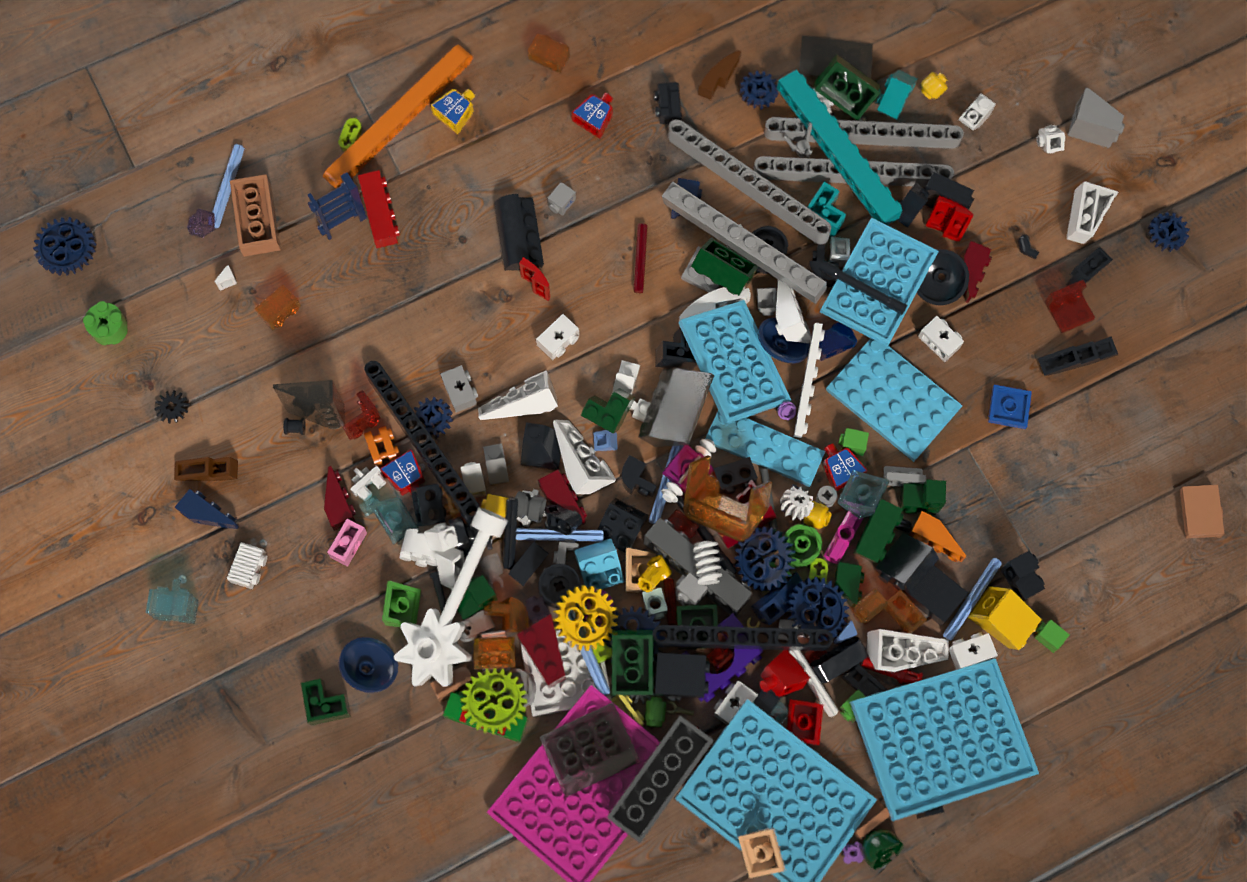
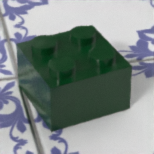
[676,605,719,650]

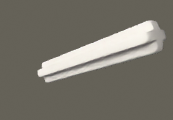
[788,650,839,717]

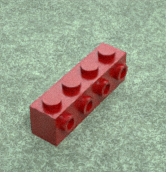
[358,170,400,248]

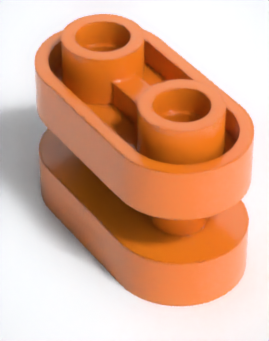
[364,426,400,468]

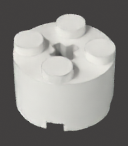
[399,529,438,567]

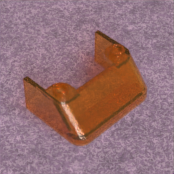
[683,455,772,541]

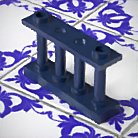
[307,172,367,240]

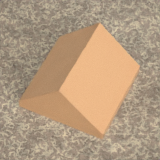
[626,548,656,593]
[738,828,785,878]

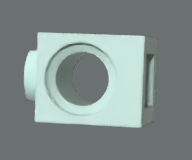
[642,588,668,620]

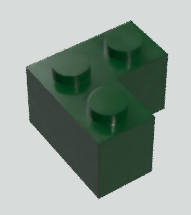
[581,388,636,434]
[900,479,946,515]
[457,575,498,621]
[301,679,351,726]

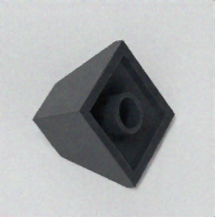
[520,422,561,471]

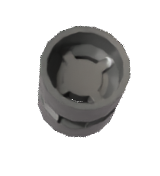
[515,491,546,522]

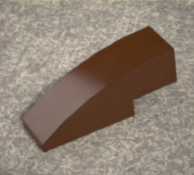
[698,50,741,100]
[174,457,238,481]

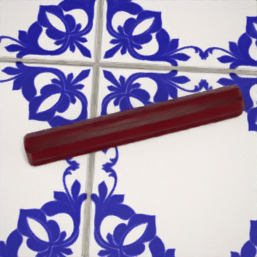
[634,223,648,293]

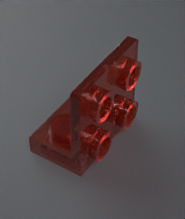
[1045,280,1095,333]
[342,390,381,441]

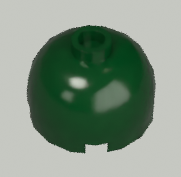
[862,829,904,870]

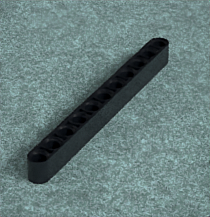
[364,361,480,526]

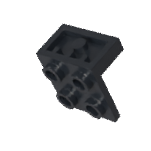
[597,498,650,553]

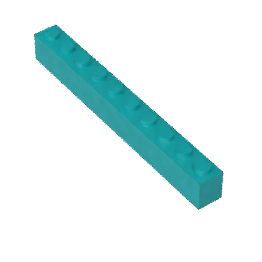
[777,69,902,225]

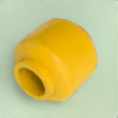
[921,72,948,100]
[803,501,831,529]

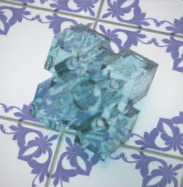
[145,579,199,624]

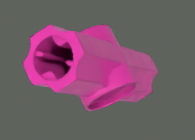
[823,506,865,564]

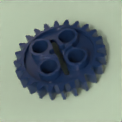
[33,217,96,276]
[734,527,796,591]
[786,577,849,642]
[603,606,666,663]

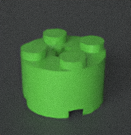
[83,301,128,345]
[784,524,822,568]

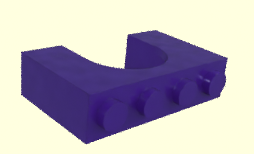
[683,614,763,703]

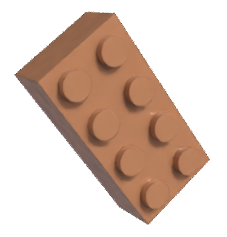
[230,174,281,257]

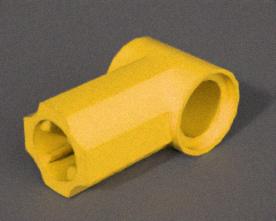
[637,555,672,593]

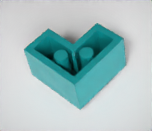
[877,70,918,119]
[807,182,846,237]

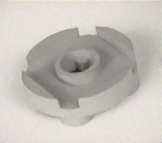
[497,669,536,709]

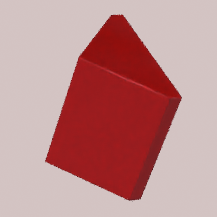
[787,699,824,745]

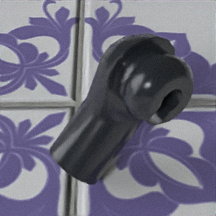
[1018,234,1039,259]

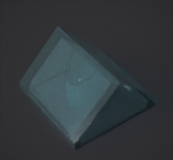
[838,470,889,519]
[370,497,419,545]

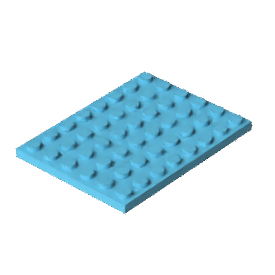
[850,658,1039,821]
[674,699,877,882]

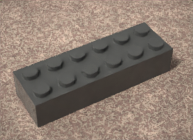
[644,518,752,616]
[607,716,714,843]

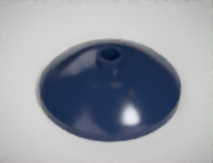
[758,318,810,363]
[339,637,398,693]

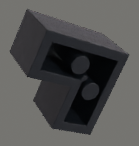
[655,327,697,372]
[1000,551,1045,601]

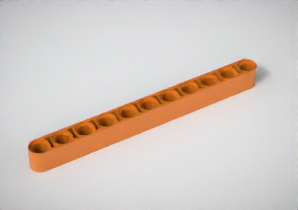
[323,45,473,189]

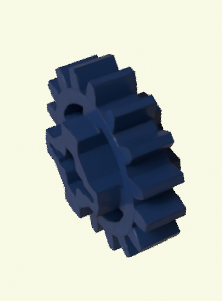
[740,70,778,109]
[1147,212,1190,252]
[414,397,453,438]

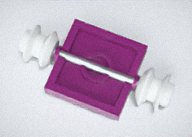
[661,439,716,503]

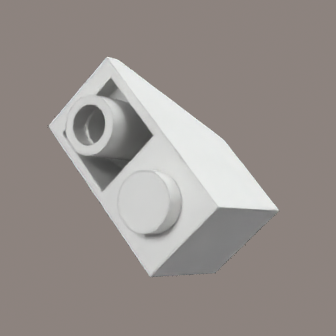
[959,94,995,130]
[461,462,487,498]

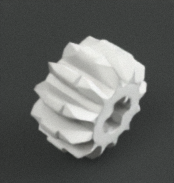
[780,486,814,520]

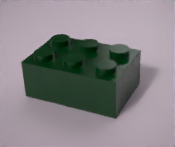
[814,54,881,121]
[691,237,759,296]
[853,499,904,563]
[612,630,653,695]

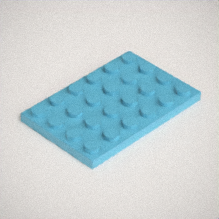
[820,218,939,347]
[678,300,791,425]
[826,338,962,462]

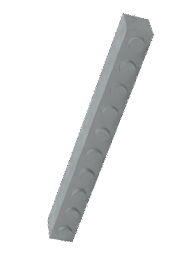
[662,182,827,304]

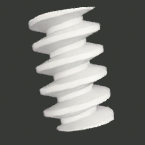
[693,541,722,585]

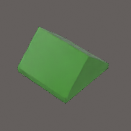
[382,581,421,627]

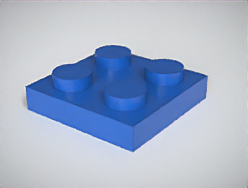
[988,385,1032,429]

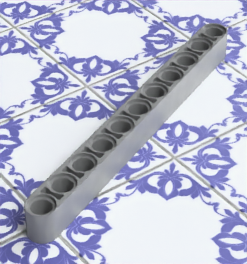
[764,117,964,149]
[668,120,831,244]
[754,156,954,187]

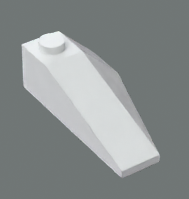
[775,280,812,343]
[478,370,558,420]
[553,420,616,494]
[867,629,949,672]

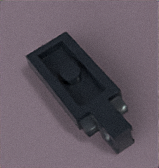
[1066,247,1113,289]

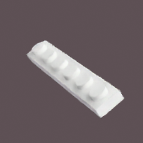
[793,323,825,438]

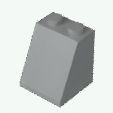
[1067,88,1125,148]

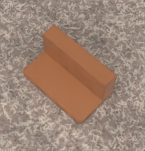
[430,664,473,702]
[853,796,890,840]

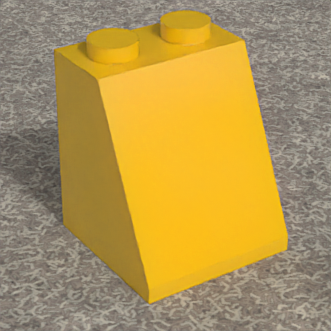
[968,586,1042,650]

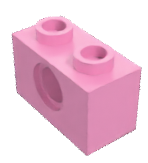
[327,519,367,567]

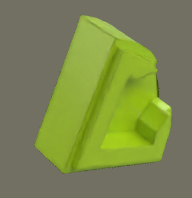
[591,643,612,664]

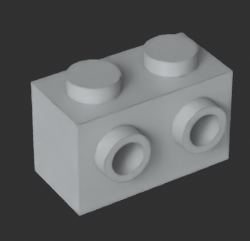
[675,573,708,606]

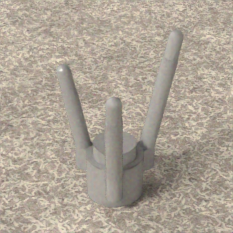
[784,123,812,158]

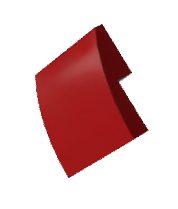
[925,196,974,242]
[519,257,550,301]

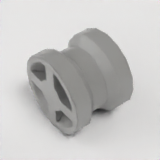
[816,486,837,508]

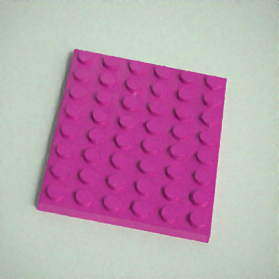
[486,685,661,882]

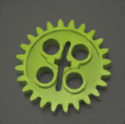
[461,668,527,735]

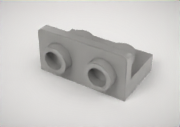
[883,466,926,487]

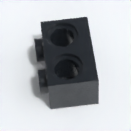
[712,457,758,495]
[410,483,446,526]

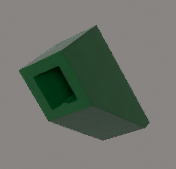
[834,562,865,608]

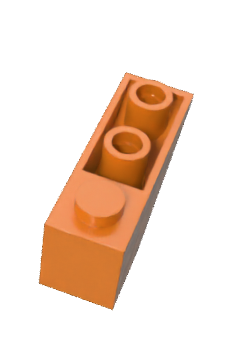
[909,511,966,562]

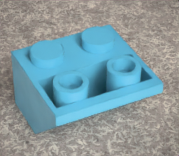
[574,539,625,591]

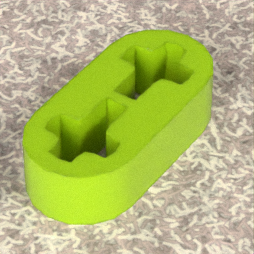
[339,118,362,152]
[808,558,828,595]

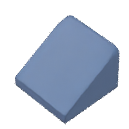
[593,430,618,451]
[833,620,857,644]

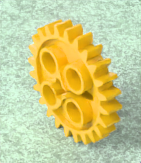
[553,585,618,651]

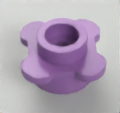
[842,842,864,864]

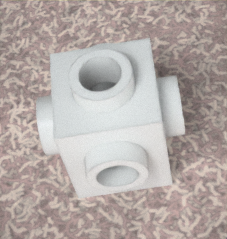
[1037,125,1065,153]

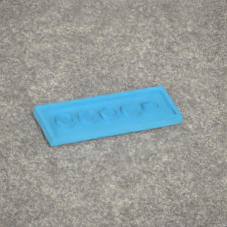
[705,410,825,487]

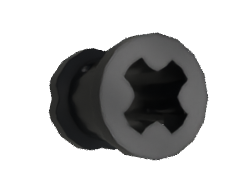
[283,418,306,435]

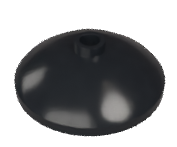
[917,249,969,305]

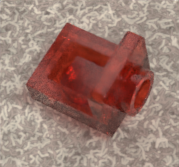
[667,509,699,539]
[707,648,734,673]

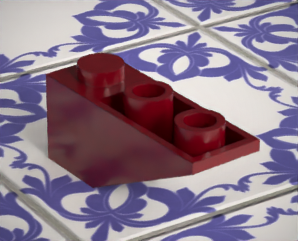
[963,241,992,303]
[324,466,356,531]
[538,470,587,525]

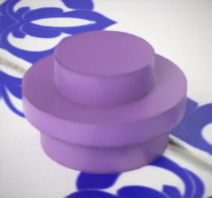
[777,401,796,420]

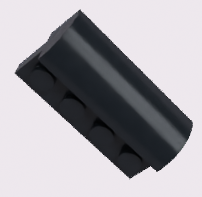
[494,194,544,271]

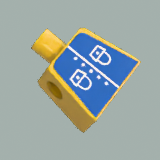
[431,89,475,134]

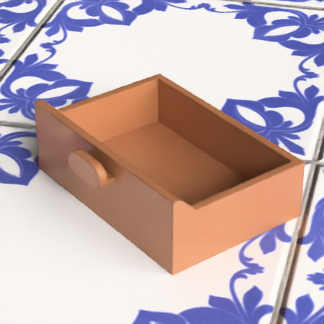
[1180,485,1225,539]

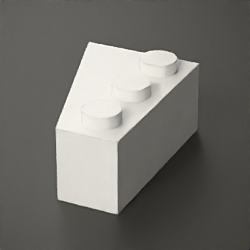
[1066,181,1118,244]

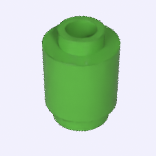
[645,697,666,728]

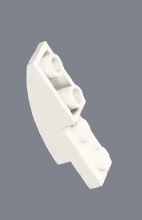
[679,287,751,321]

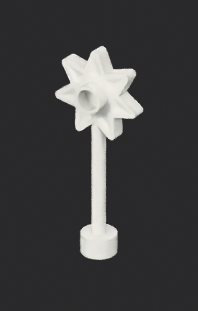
[394,508,508,687]

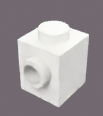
[424,523,459,552]

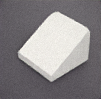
[215,265,237,290]

